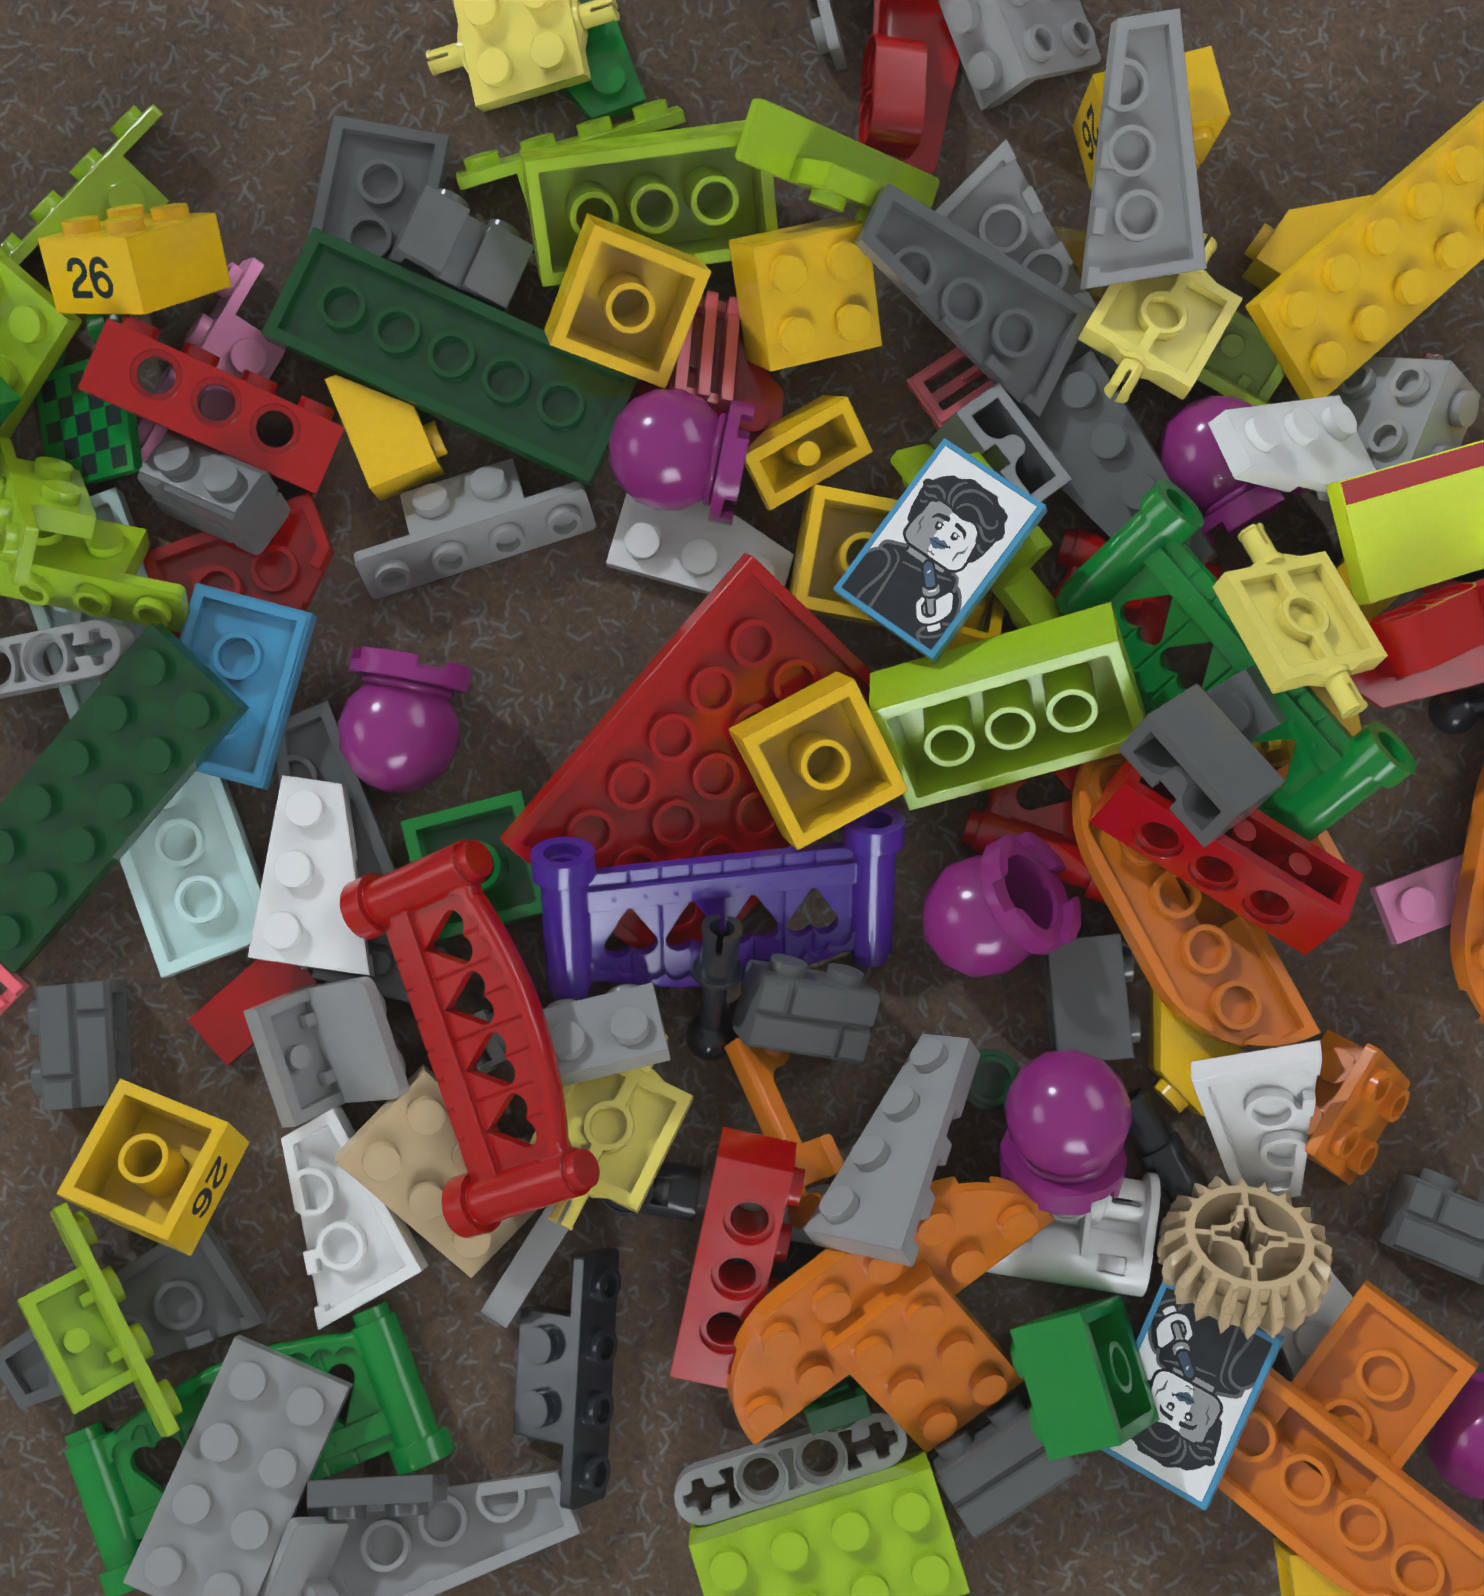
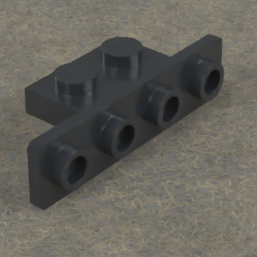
[513,1248,621,1510]

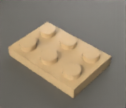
[335,1064,537,1278]

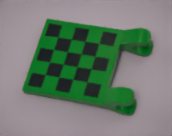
[37,314,143,487]

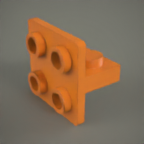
[1305,1029,1410,1185]

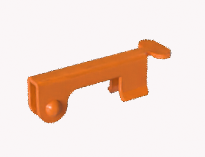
[724,1038,844,1229]

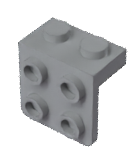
[938,0,1101,111]
[1327,357,1481,470]
[243,976,409,1128]
[543,982,671,1086]

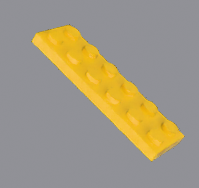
[1245,100,1484,400]

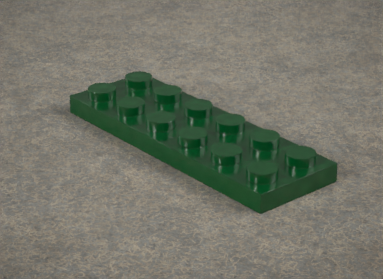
[261,227,642,488]
[0,623,250,973]

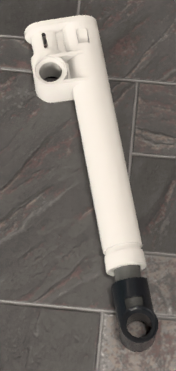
[601,1161,1161,1297]

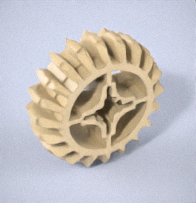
[1157,1176,1333,1340]

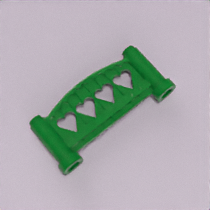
[1055,480,1416,842]
[64,1301,456,1596]

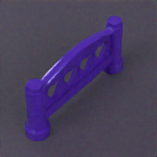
[530,806,905,1001]

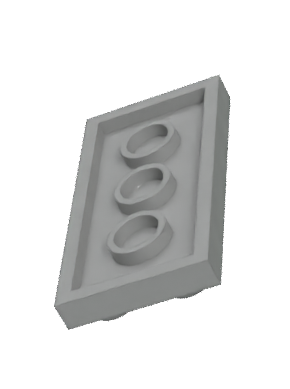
[123,1335,353,1596]

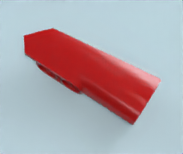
[858,0,960,174]
[1350,578,1484,708]

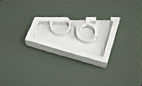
[1208,395,1376,502]
[606,493,794,595]

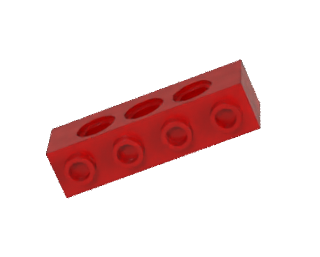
[78,314,345,494]
[1089,759,1363,955]
[670,1127,806,1389]

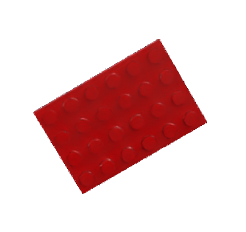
[499,553,872,990]

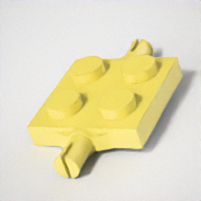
[426,0,620,112]
[1078,233,1243,403]
[1213,523,1388,719]
[529,1034,693,1231]

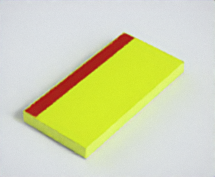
[1326,440,1484,606]

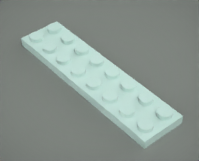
[29,487,262,978]

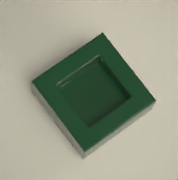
[804,1374,872,1436]

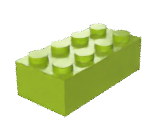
[520,120,778,287]
[869,602,1146,811]
[689,1450,970,1596]

